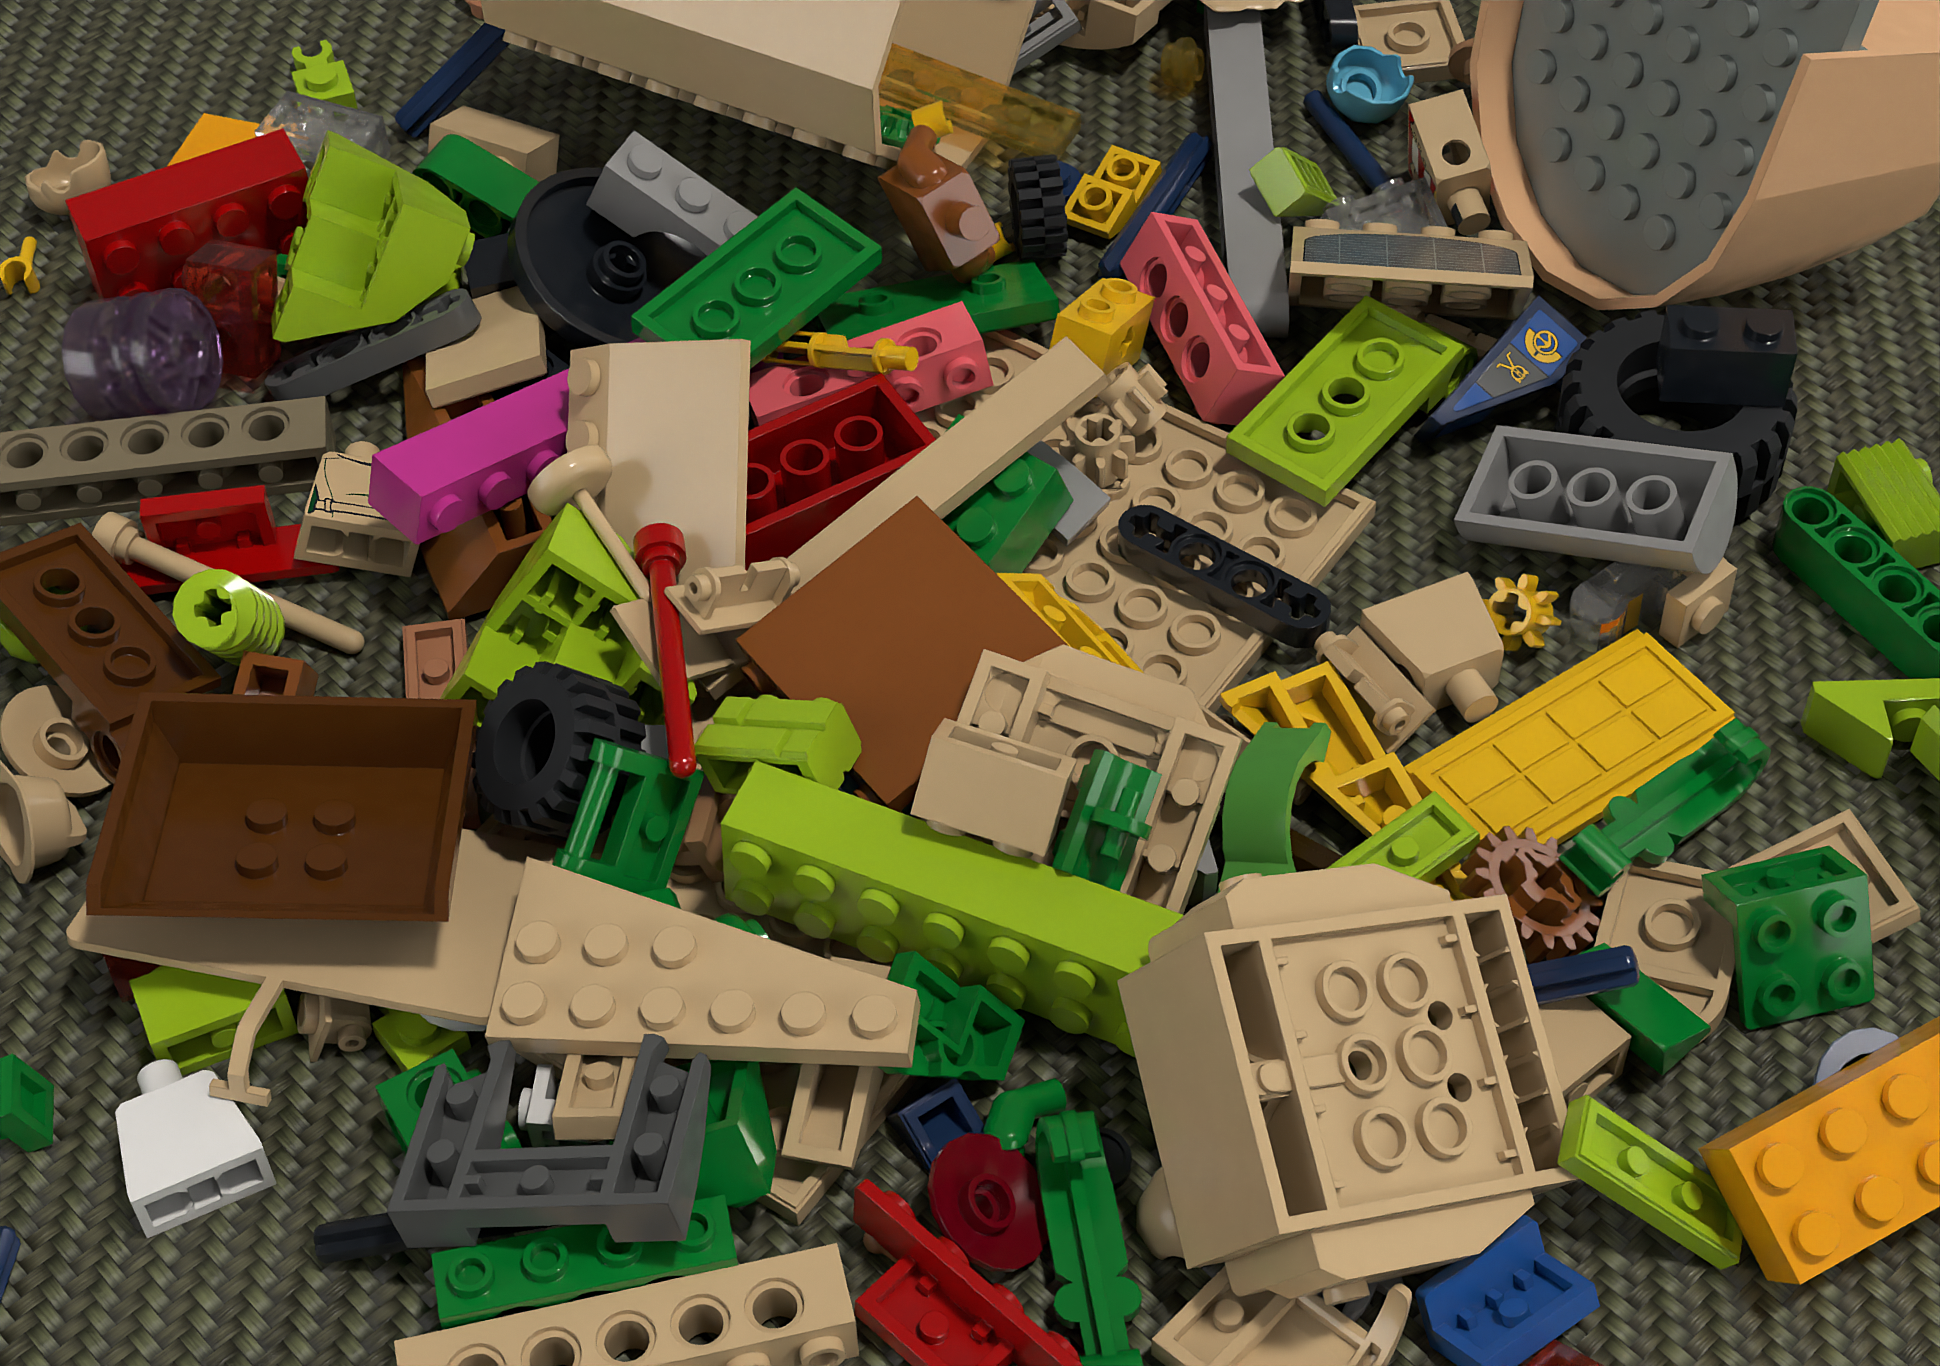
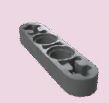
[265,288,482,401]

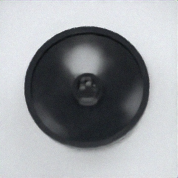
[507,168,707,349]

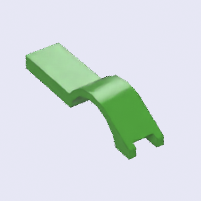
[1217,722,1331,894]

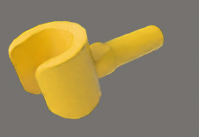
[0,236,40,295]

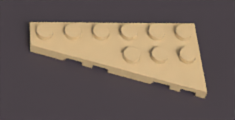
[485,856,921,1068]

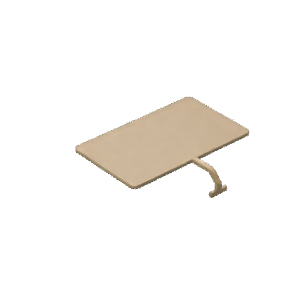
[66,829,565,1107]

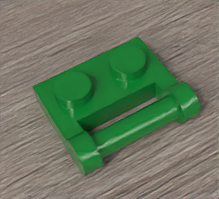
[552,738,705,893]

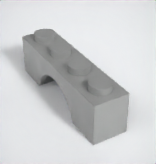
[586,131,758,256]

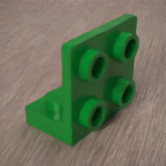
[1701,845,1875,1029]

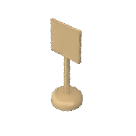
[527,445,735,687]

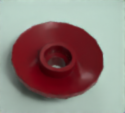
[927,1133,1048,1272]

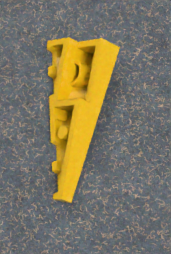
[1219,660,1473,901]

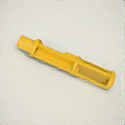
[761,331,919,375]

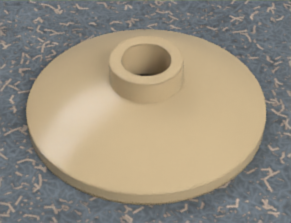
[0,685,113,797]

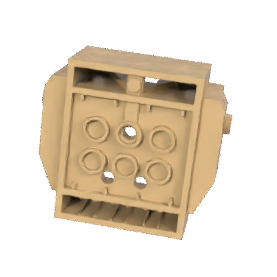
[1117,863,1581,1306]

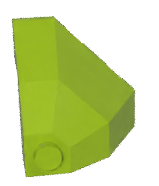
[271,130,475,342]
[440,502,697,727]

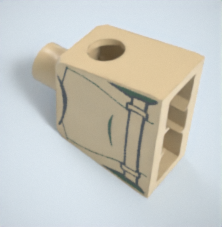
[294,441,420,577]

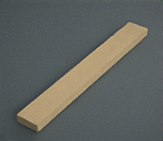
[697,336,1109,700]

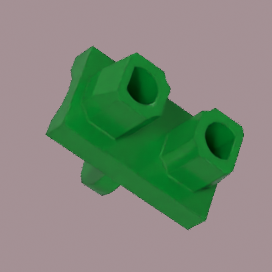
[1052,749,1162,892]

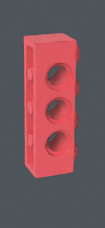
[1119,212,1285,426]
[749,301,994,427]

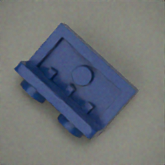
[1415,1215,1600,1366]

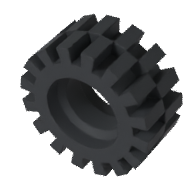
[1008,154,1068,261]

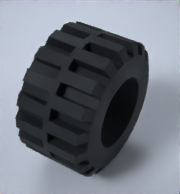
[471,661,646,841]

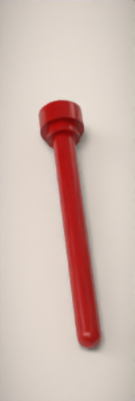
[633,523,697,778]

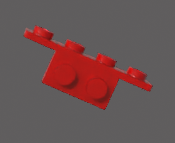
[120,485,340,595]
[853,1178,1083,1366]

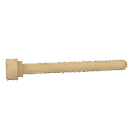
[92,512,364,654]

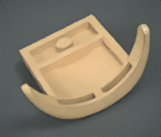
[1151,1266,1412,1366]

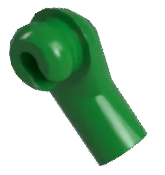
[983,1078,1067,1157]

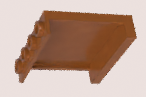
[735,496,1069,813]

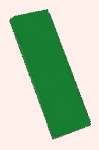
[1580,942,1711,1076]

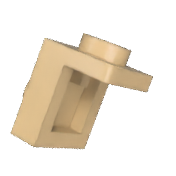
[1659,557,1737,648]

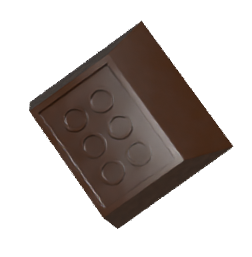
[86,692,478,922]

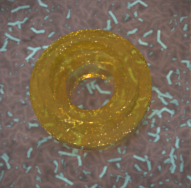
[1160,37,1205,92]

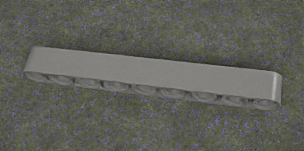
[1204,4,1289,339]

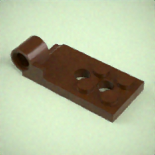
[0,523,222,784]

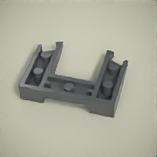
[387,1034,711,1248]

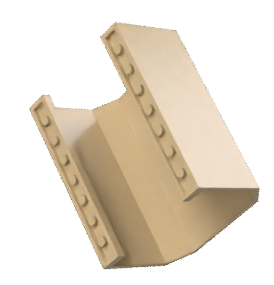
[481,0,1037,170]

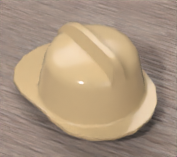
[0,760,87,884]

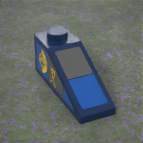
[1413,295,1587,443]

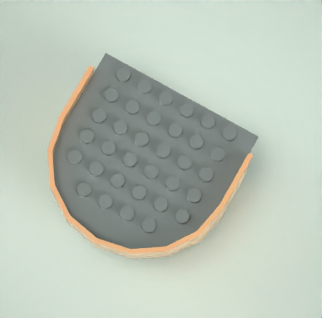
[1469,0,1940,310]

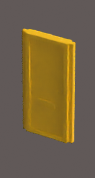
[1404,629,1735,846]

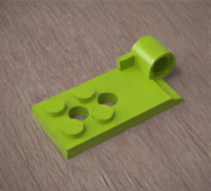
[1226,295,1478,507]

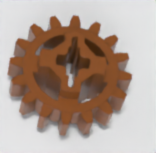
[1459,826,1603,964]

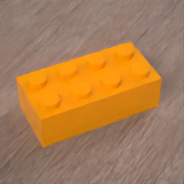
[1698,1016,1940,1285]

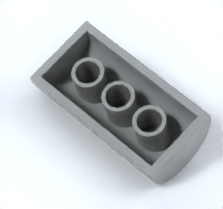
[1454,425,1738,574]

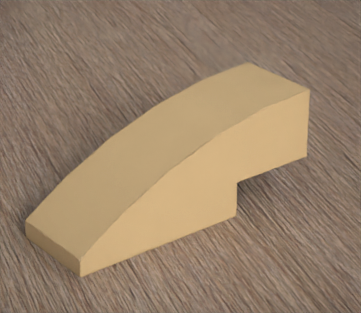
[781,956,891,1170]

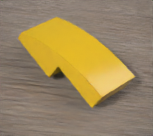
[1065,145,1162,240]

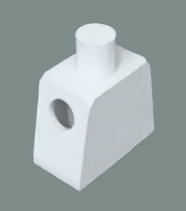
[115,1059,277,1239]

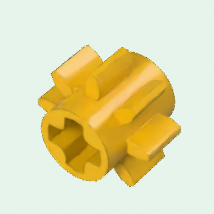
[1482,574,1562,651]

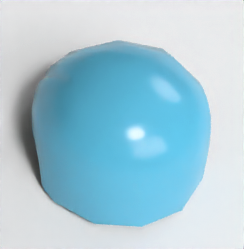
[1326,45,1414,124]

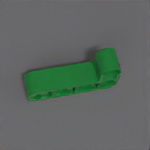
[412,134,539,238]

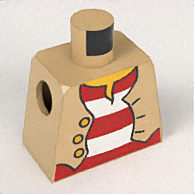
[1408,89,1491,235]

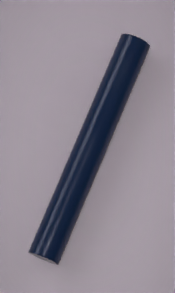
[1303,90,1401,206]

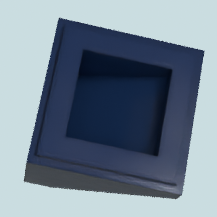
[887,1079,985,1174]

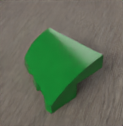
[878,951,1025,1082]

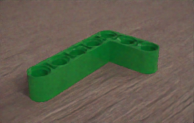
[1772,486,1940,679]

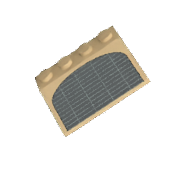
[1288,219,1534,320]

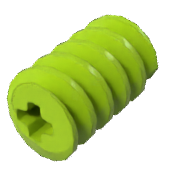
[172,569,285,666]

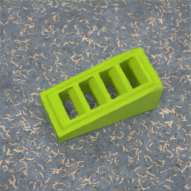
[1249,147,1342,217]

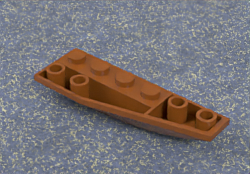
[402,353,552,620]

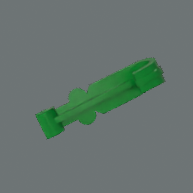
[1558,718,1771,897]
[1035,1110,1143,1366]

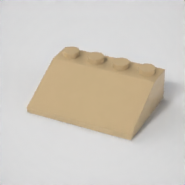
[566,339,751,585]

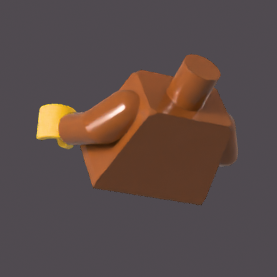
[877,100,1015,284]

